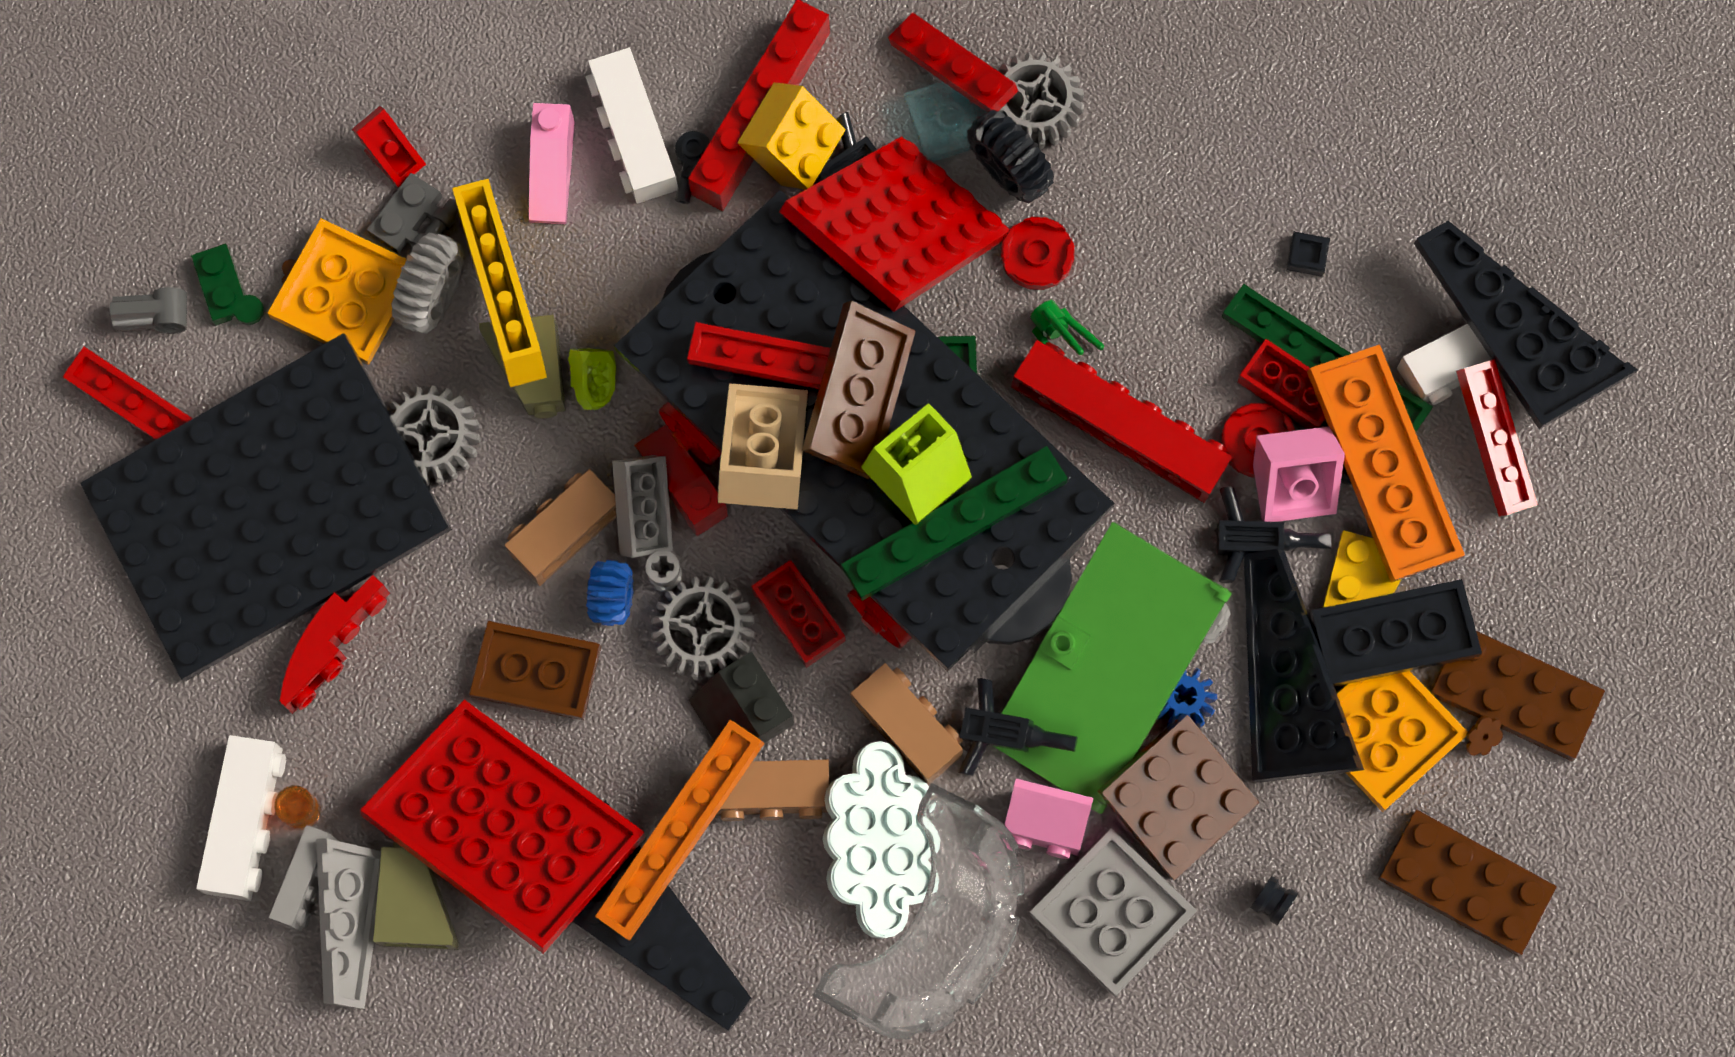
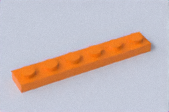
[595,720,765,940]

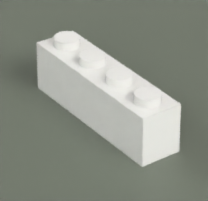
[585,47,678,204]
[1397,324,1500,405]
[196,735,286,901]

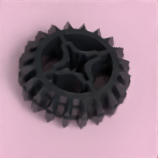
[967,110,1054,204]

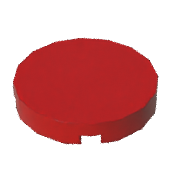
[1001,217,1075,290]
[1221,403,1296,478]

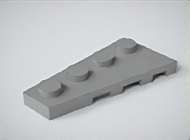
[316,838,381,1009]

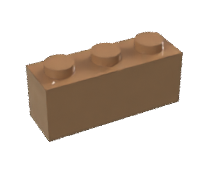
[505,469,617,586]
[850,663,963,785]
[716,759,830,821]

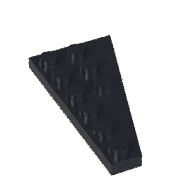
[1414,221,1638,430]
[1244,548,1364,783]
[572,800,752,1032]

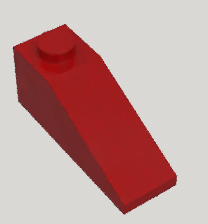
[634,425,728,536]

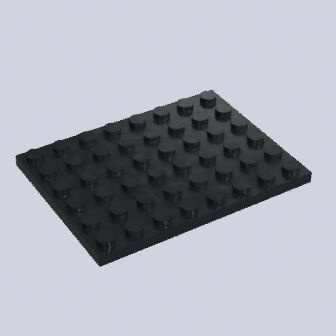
[80,333,452,681]

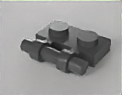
[367,173,458,257]

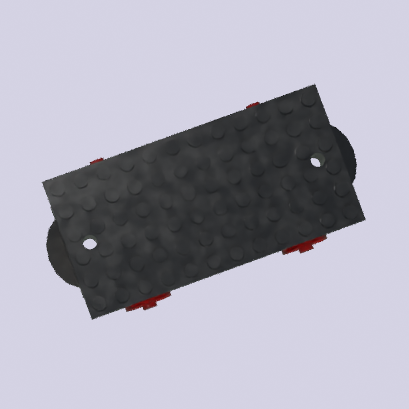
[614,190,1114,672]

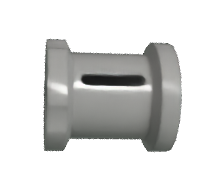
[645,550,683,593]

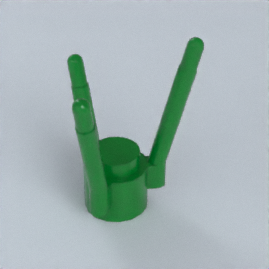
[1030,300,1104,355]

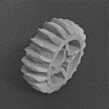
[999,51,1084,150]
[391,232,464,334]
[389,385,481,485]
[651,577,755,680]

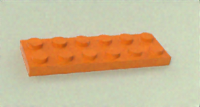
[1307,344,1465,583]

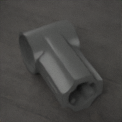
[110,287,187,334]

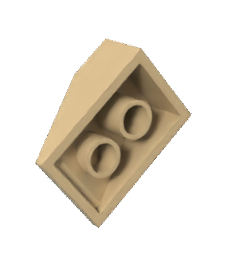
[718,384,808,509]

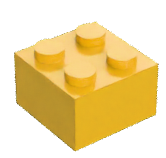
[738,82,846,190]

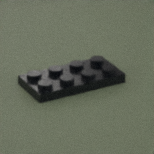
[1310,579,1482,687]

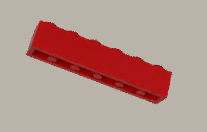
[688,0,830,211]
[1011,340,1233,503]

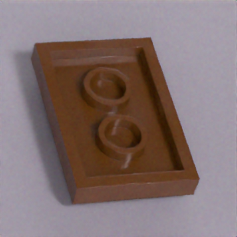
[469,621,601,721]

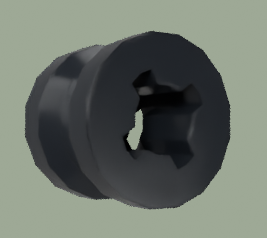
[1250,875,1298,926]

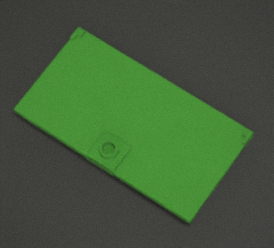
[993,522,1232,814]

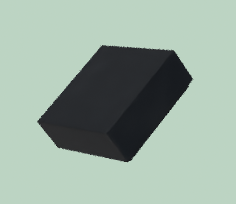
[1286,231,1330,277]

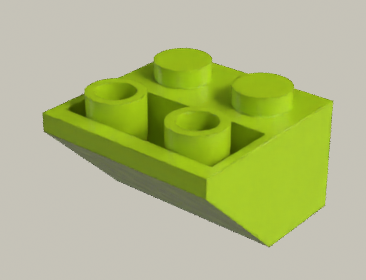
[861,403,972,525]

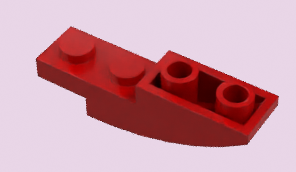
[279,575,390,714]

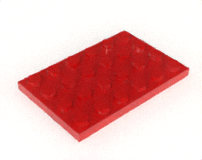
[779,136,1009,312]
[360,699,645,954]

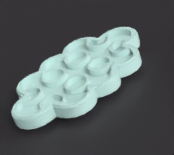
[823,741,938,939]

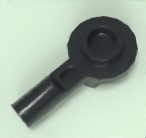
[675,131,710,204]

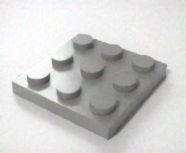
[1029,828,1197,997]

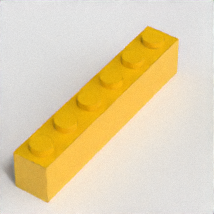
[452,179,547,388]

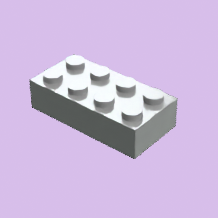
[612,455,673,558]
[269,825,338,932]

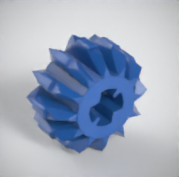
[586,560,634,626]
[1157,668,1217,728]

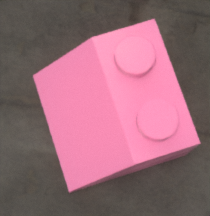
[1253,426,1345,522]
[1002,779,1093,859]

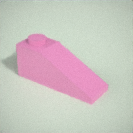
[529,103,575,224]

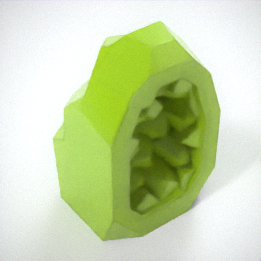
[568,348,616,410]

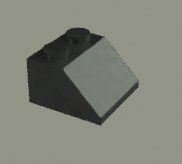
[688,651,794,743]

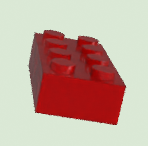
[1237,339,1326,429]
[751,559,846,668]

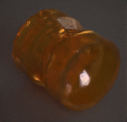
[274,785,321,830]

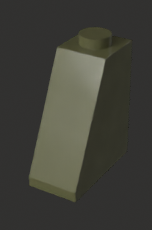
[479,315,566,419]
[373,842,459,950]

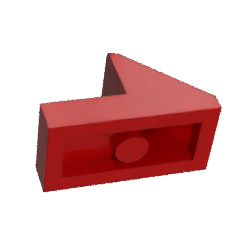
[351,106,426,188]

